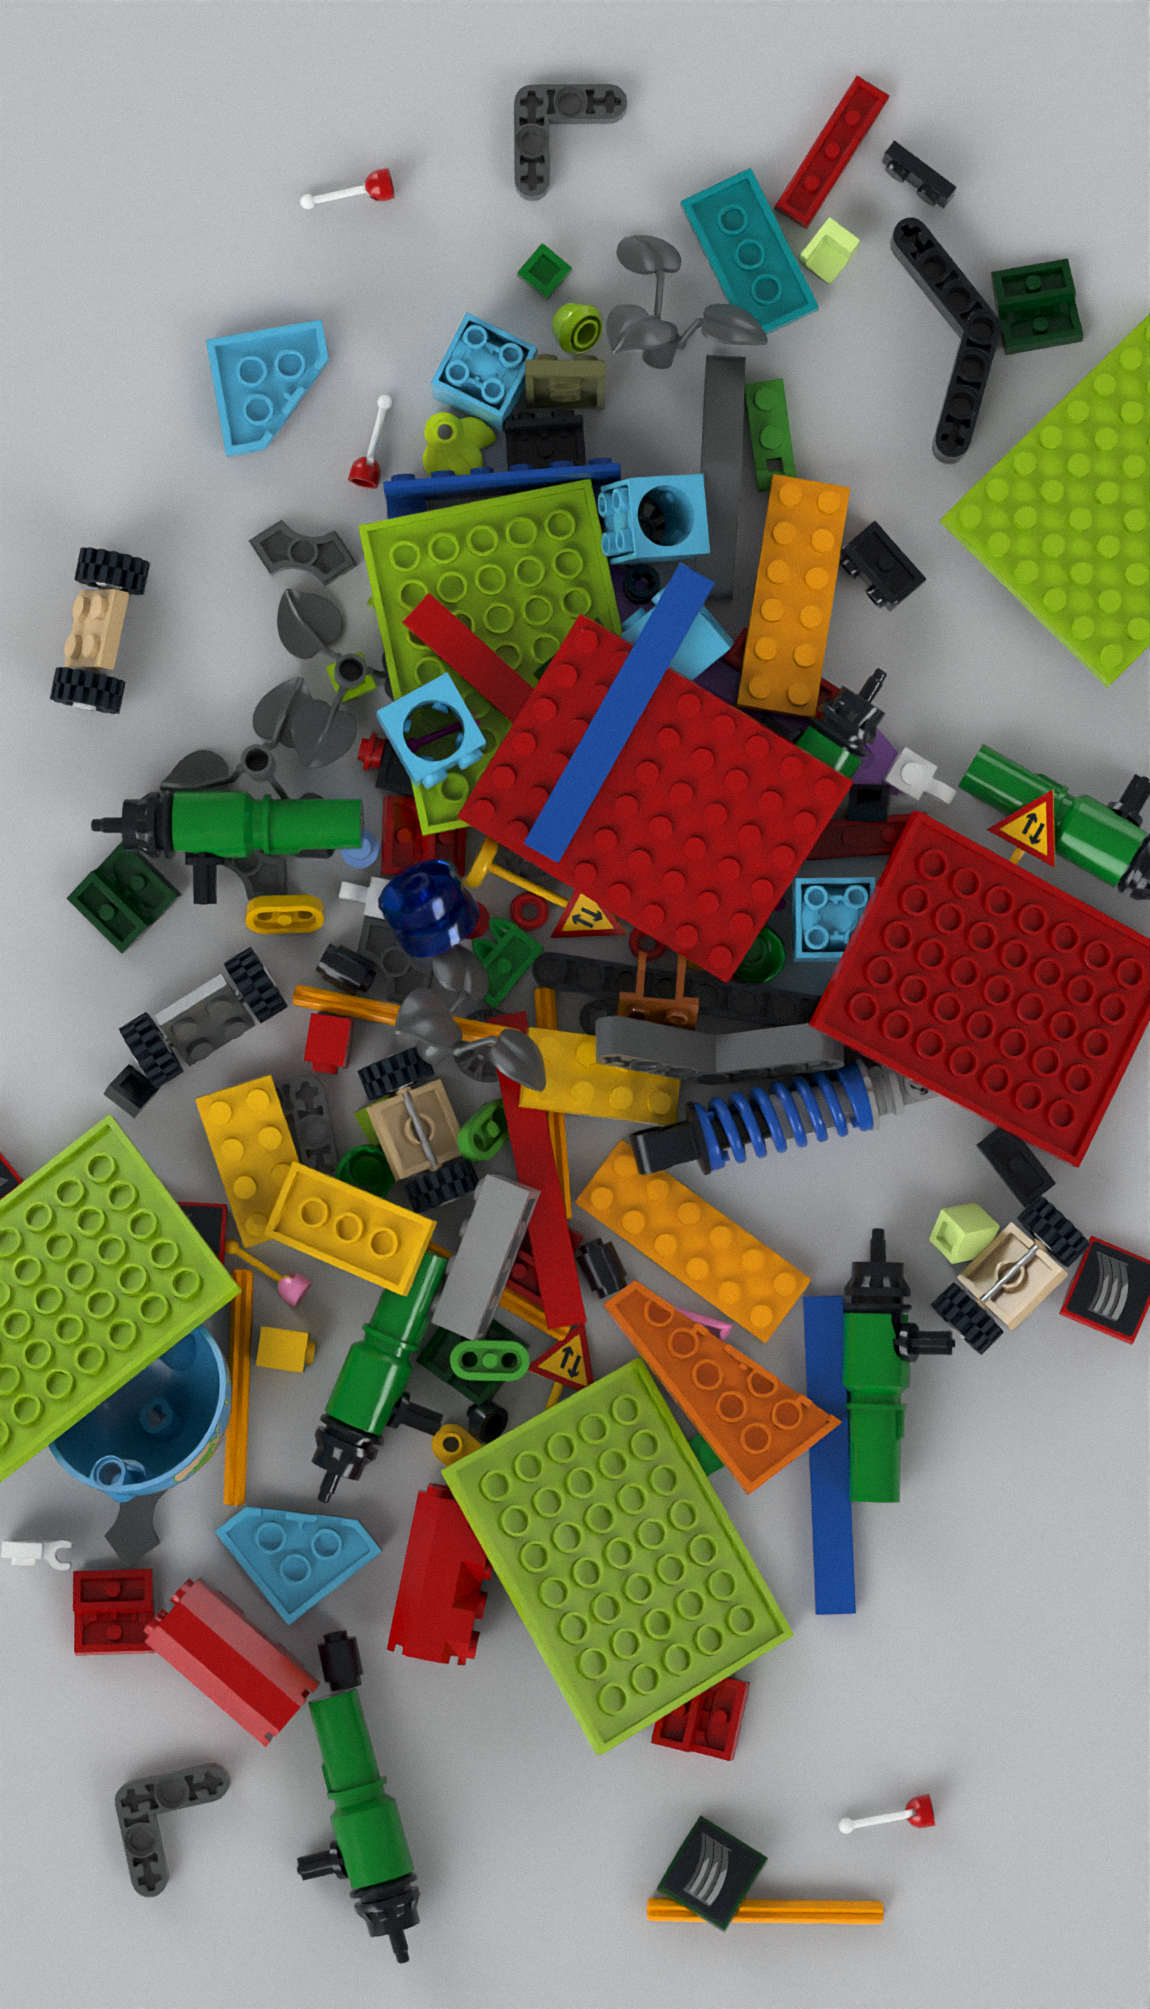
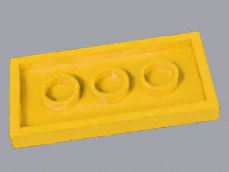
[519,1027,680,1126]
[195,1073,300,1249]
[263,1161,437,1296]

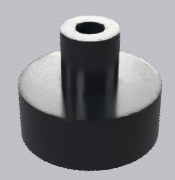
[467,1400,508,1443]

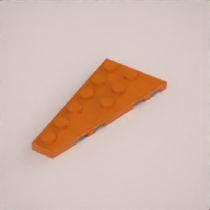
[602,1280,842,1496]

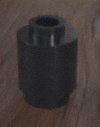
[315,943,377,996]
[576,1237,628,1299]
[317,1630,364,1691]

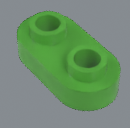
[457,1098,510,1163]
[449,1339,530,1381]

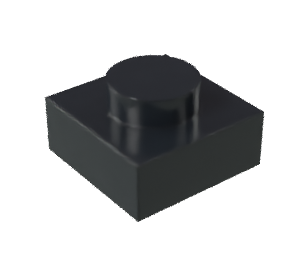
[847,784,890,823]
[104,1064,160,1118]

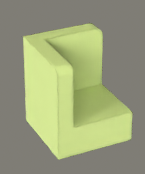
[799,217,861,285]
[929,1202,1000,1264]

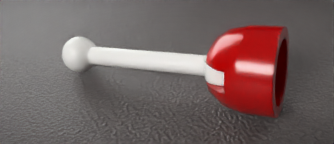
[300,168,395,209]
[348,395,393,489]
[838,1794,936,1834]

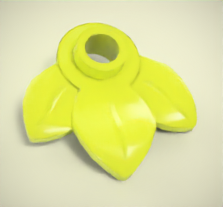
[422,412,496,478]

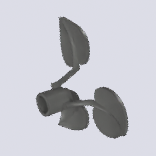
[606,235,768,369]
[277,589,394,768]
[160,677,336,859]
[394,941,546,1092]

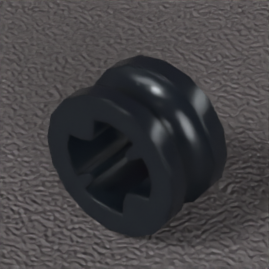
[623,564,660,604]
[579,1000,614,1036]

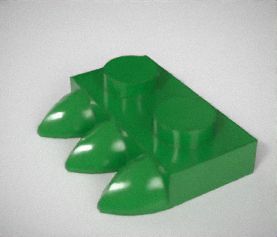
[471,918,545,1010]

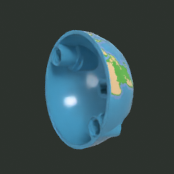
[48,1324,232,1503]

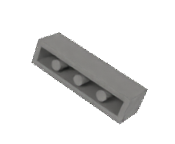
[431,1173,541,1341]

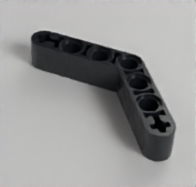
[890,217,1001,464]

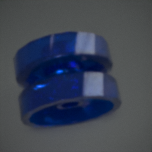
[378,858,480,958]

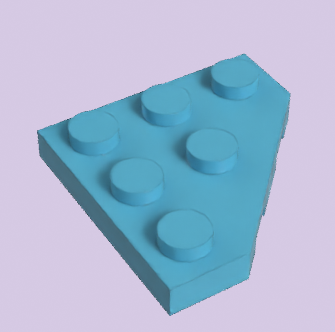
[206,320,329,457]
[215,1506,383,1626]

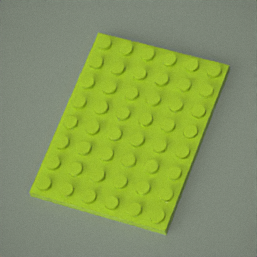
[939,314,1150,688]
[358,479,623,836]
[0,1114,242,1483]
[440,1356,794,1756]

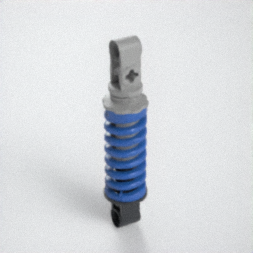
[629,1057,939,1175]

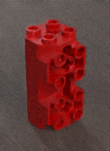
[387,1483,493,1665]
[143,1578,320,1747]

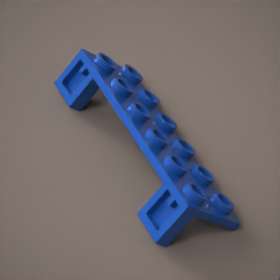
[383,457,621,526]

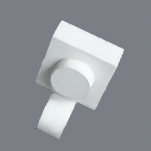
[882,747,957,805]
[339,876,410,923]
[1,1538,73,1571]

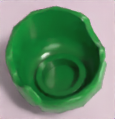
[734,925,786,983]
[336,1144,395,1199]

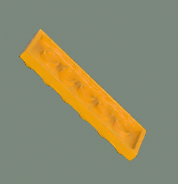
[735,474,850,719]
[574,1139,812,1343]

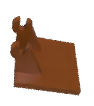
[617,951,699,1031]

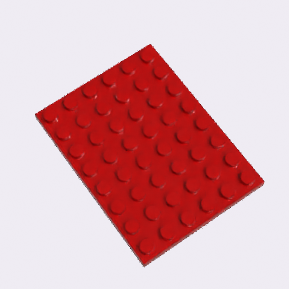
[457,612,854,983]
[808,811,1150,1168]

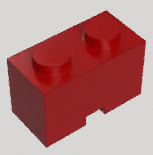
[304,1013,355,1075]

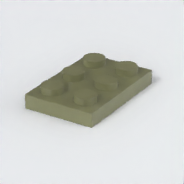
[525,354,606,409]

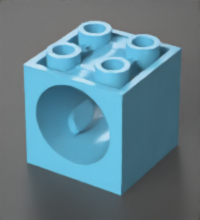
[431,312,538,433]
[598,474,710,565]
[620,586,734,680]
[377,672,487,789]
[791,877,875,963]

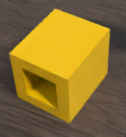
[255,1325,317,1373]

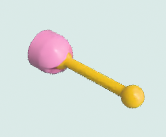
[225,1239,312,1308]

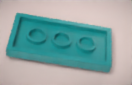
[680,168,819,335]

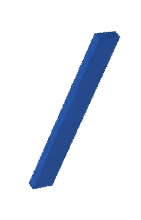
[524,562,716,863]
[803,1295,856,1615]

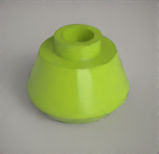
[552,303,602,355]

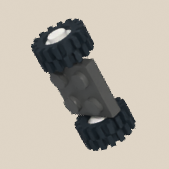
[119,947,288,1089]

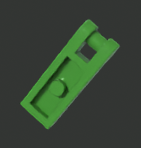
[745,379,797,492]

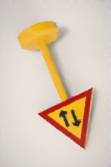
[986,789,1055,868]
[463,835,627,938]
[527,1323,594,1411]

